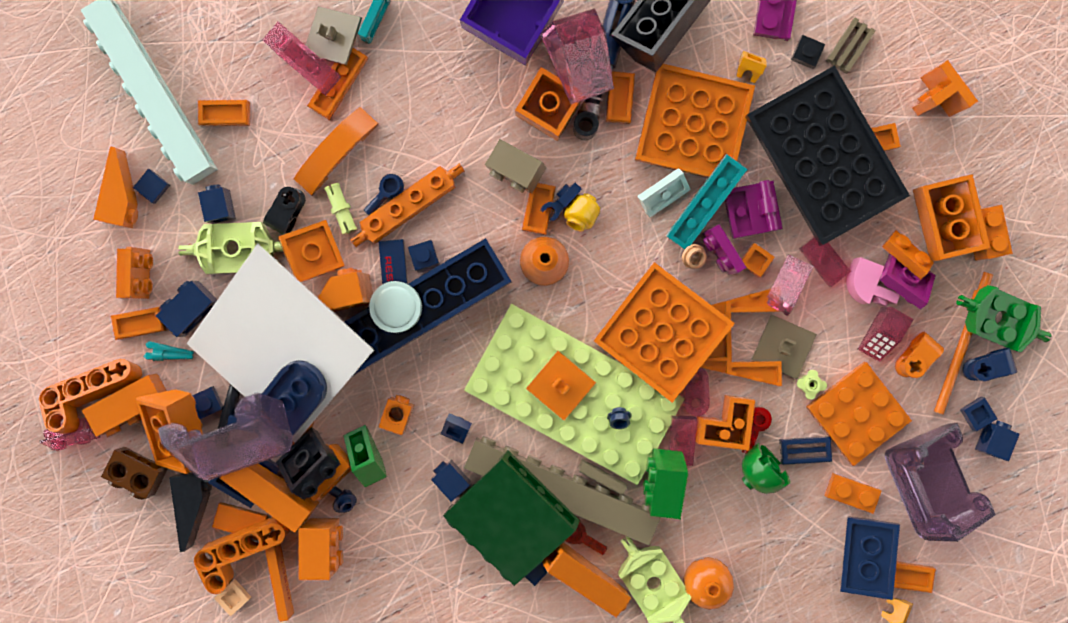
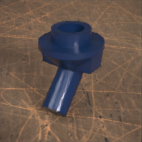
[328,486,357,513]

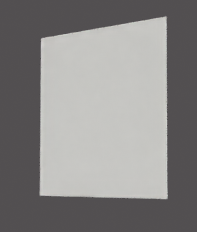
[187,244,374,443]

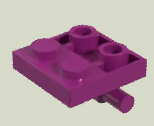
[725,180,783,239]

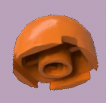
[683,557,734,610]

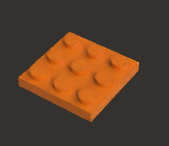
[806,362,912,466]

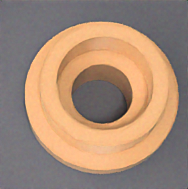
[682,244,707,269]

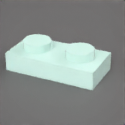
[637,168,691,217]

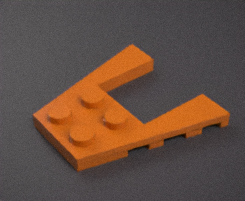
[701,287,782,386]

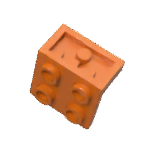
[116,247,153,299]

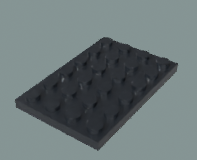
[745,65,910,246]

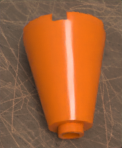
[520,236,569,286]

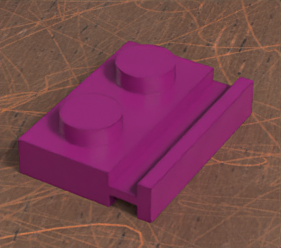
[753,0,797,41]

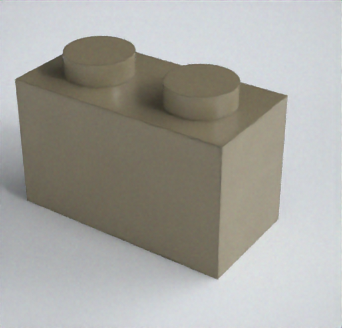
[485,139,547,194]

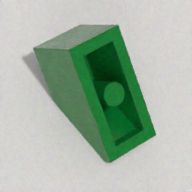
[343,425,387,487]

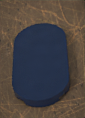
[251,360,327,443]

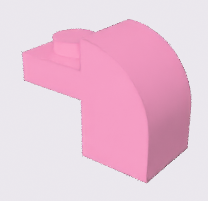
[846,257,900,307]

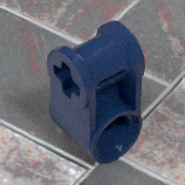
[962,348,1018,381]

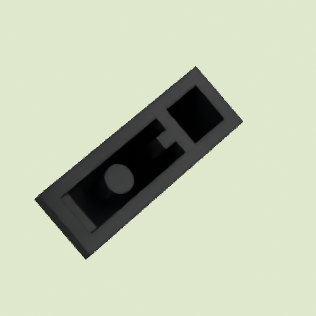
[169,470,212,552]

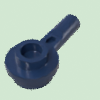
[364,174,404,215]

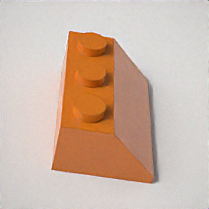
[913,174,991,261]
[317,268,373,312]
[135,389,211,474]

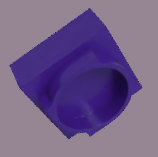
[460,0,564,66]

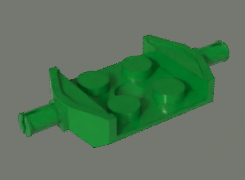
[956,285,1052,353]

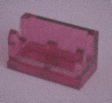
[767,254,813,316]

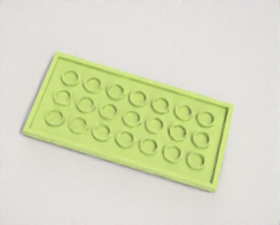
[464,304,685,485]

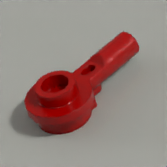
[741,407,772,454]

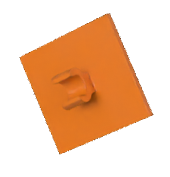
[526,351,596,420]

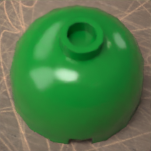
[742,443,790,494]

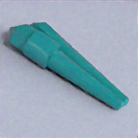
[144,341,194,361]

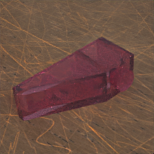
[262,21,341,96]

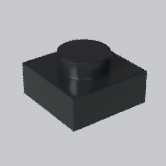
[791,35,825,69]

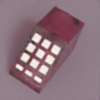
[857,307,914,362]

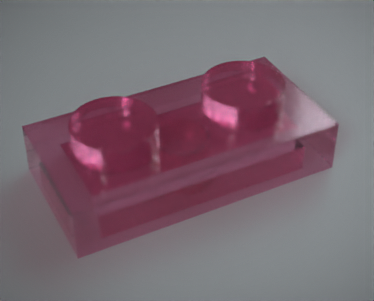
[799,237,851,287]

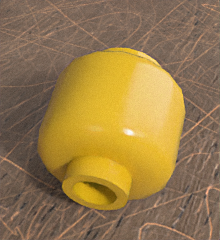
[564,193,600,232]

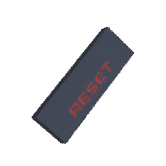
[378,239,408,285]

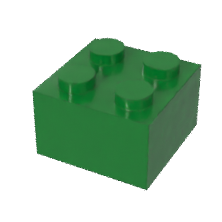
[643,448,688,520]

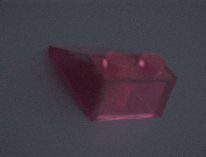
[540,8,614,104]

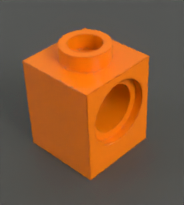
[378,395,414,435]

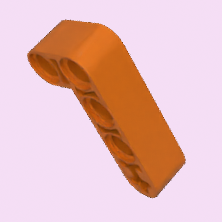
[39,358,142,436]
[194,517,291,594]

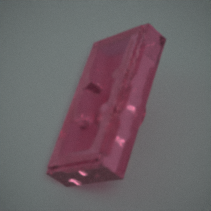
[669,415,697,466]

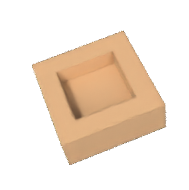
[214,579,251,617]

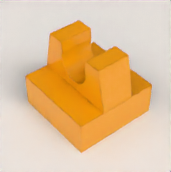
[736,50,767,83]
[881,598,913,623]

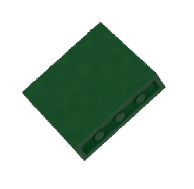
[443,450,580,586]

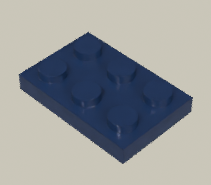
[840,516,900,600]

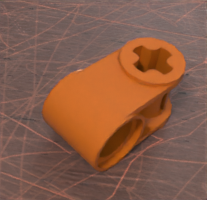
[895,331,944,378]

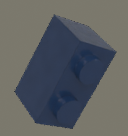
[156,281,217,337]

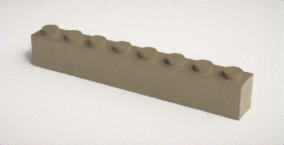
[464,436,660,545]

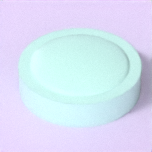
[369,281,422,333]

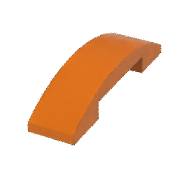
[293,107,379,196]

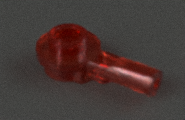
[565,521,607,555]

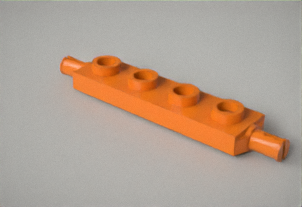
[350,163,465,248]

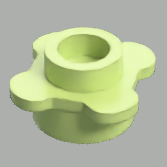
[797,370,827,399]

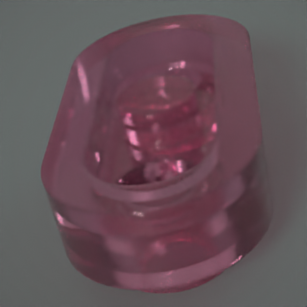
[683,367,710,416]

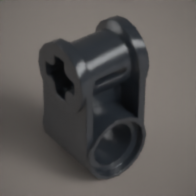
[263,187,306,235]

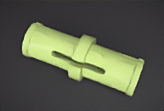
[324,183,357,235]

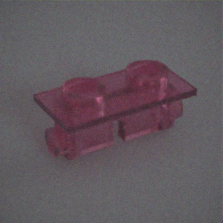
[40,418,101,451]

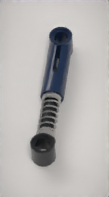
[573,0,635,140]

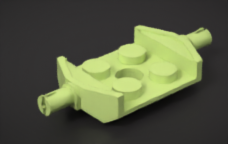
[178,222,283,274]
[618,536,691,623]

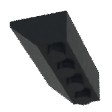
[611,0,711,72]

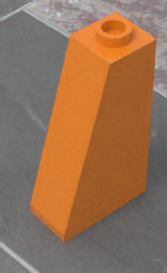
[220,454,320,533]
[542,542,631,618]

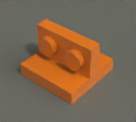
[912,60,978,117]

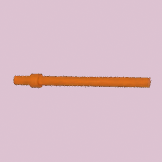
[934,272,993,415]

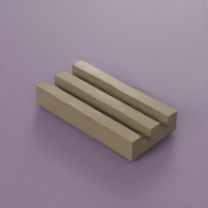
[826,17,876,74]
[578,459,627,495]

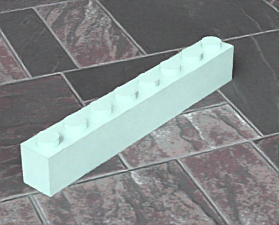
[81,0,218,185]

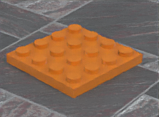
[634,63,755,178]
[594,262,735,403]

